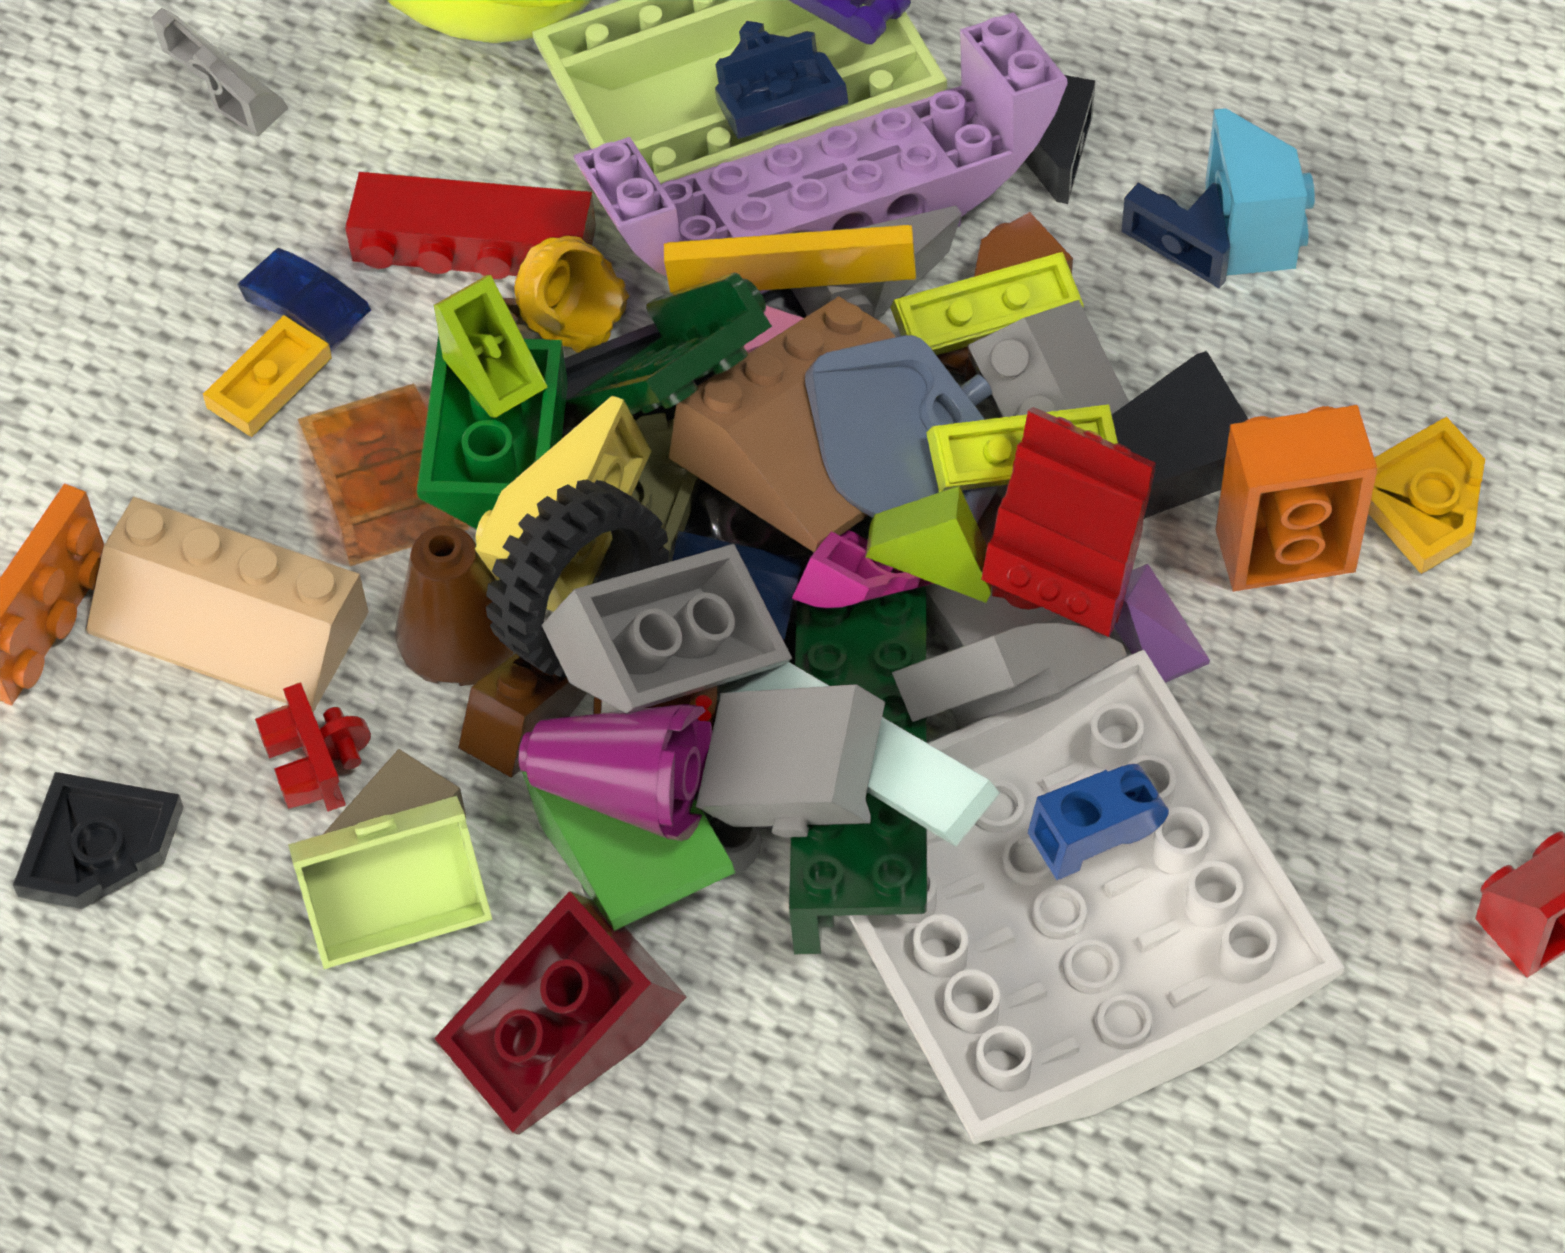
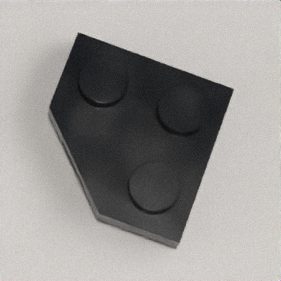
[13,772,184,909]

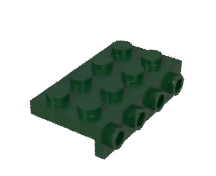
[566,272,772,422]

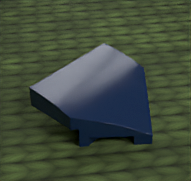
[715,21,849,139]

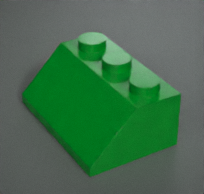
[417,336,568,529]

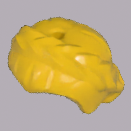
[514,236,630,353]

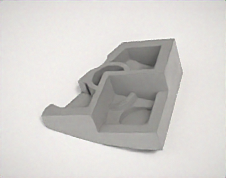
[151,8,288,137]

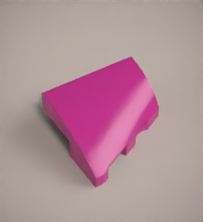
[792,530,935,608]

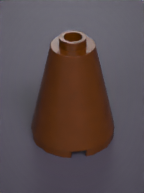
[395,526,515,686]

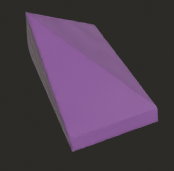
[1114,564,1210,683]

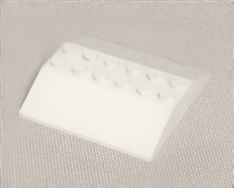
[849,650,1345,1144]

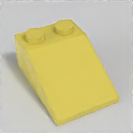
[475,396,651,612]

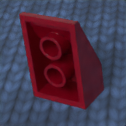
[434,891,687,1135]

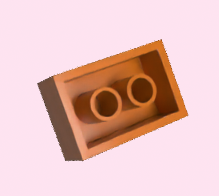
[1215,405,1378,592]

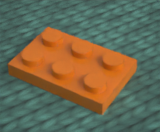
[0,483,104,705]

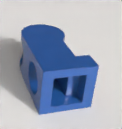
[1027,764,1169,881]

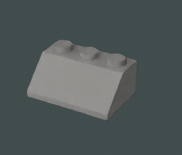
[542,544,792,714]

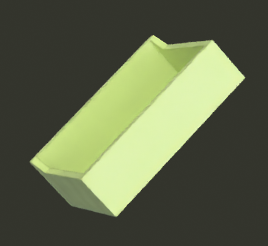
[288,796,493,969]

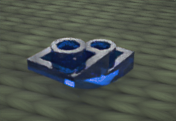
[237,247,371,348]

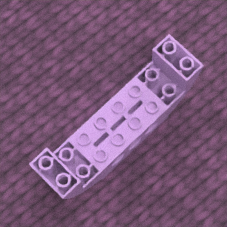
[573,12,1067,293]

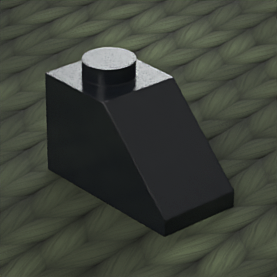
[1024,75,1096,204]

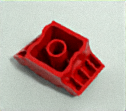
[981,407,1156,637]

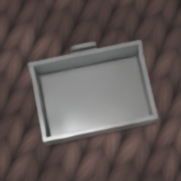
[696,685,885,837]

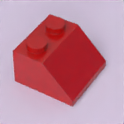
[1475,831,1565,978]

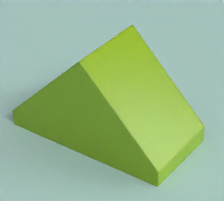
[433,275,548,418]
[866,486,992,603]

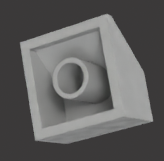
[968,300,1129,418]

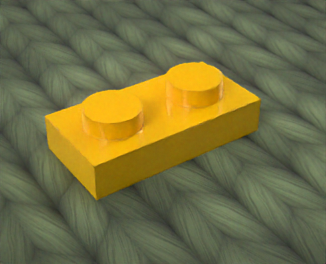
[203,315,332,438]

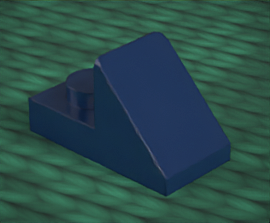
[1121,182,1230,288]

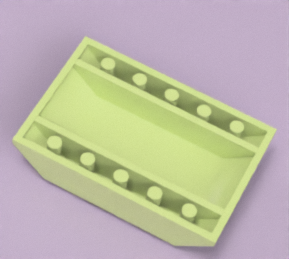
[532,0,947,184]

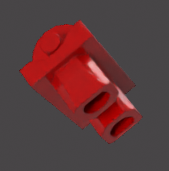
[255,682,371,812]

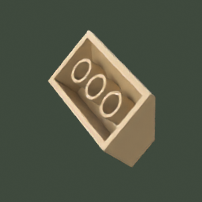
[86,496,369,712]

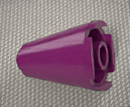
[519,704,713,841]

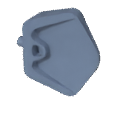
[805,335,999,523]

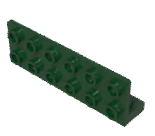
[789,586,927,955]

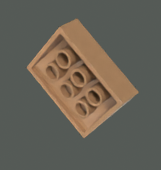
[669,296,895,552]

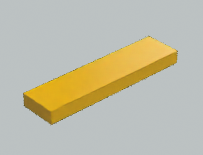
[664,225,916,293]

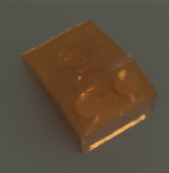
[298,383,469,566]

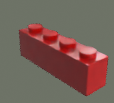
[345,172,596,279]

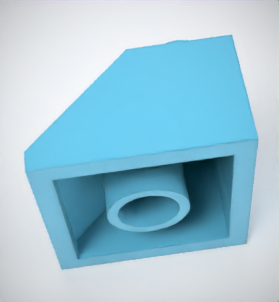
[1205,108,1315,276]

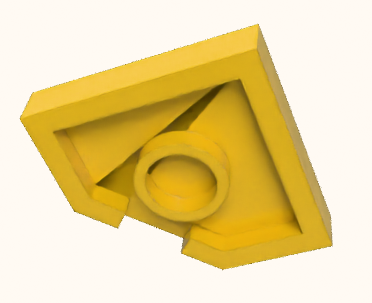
[1368,416,1485,574]

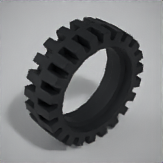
[486,479,669,677]

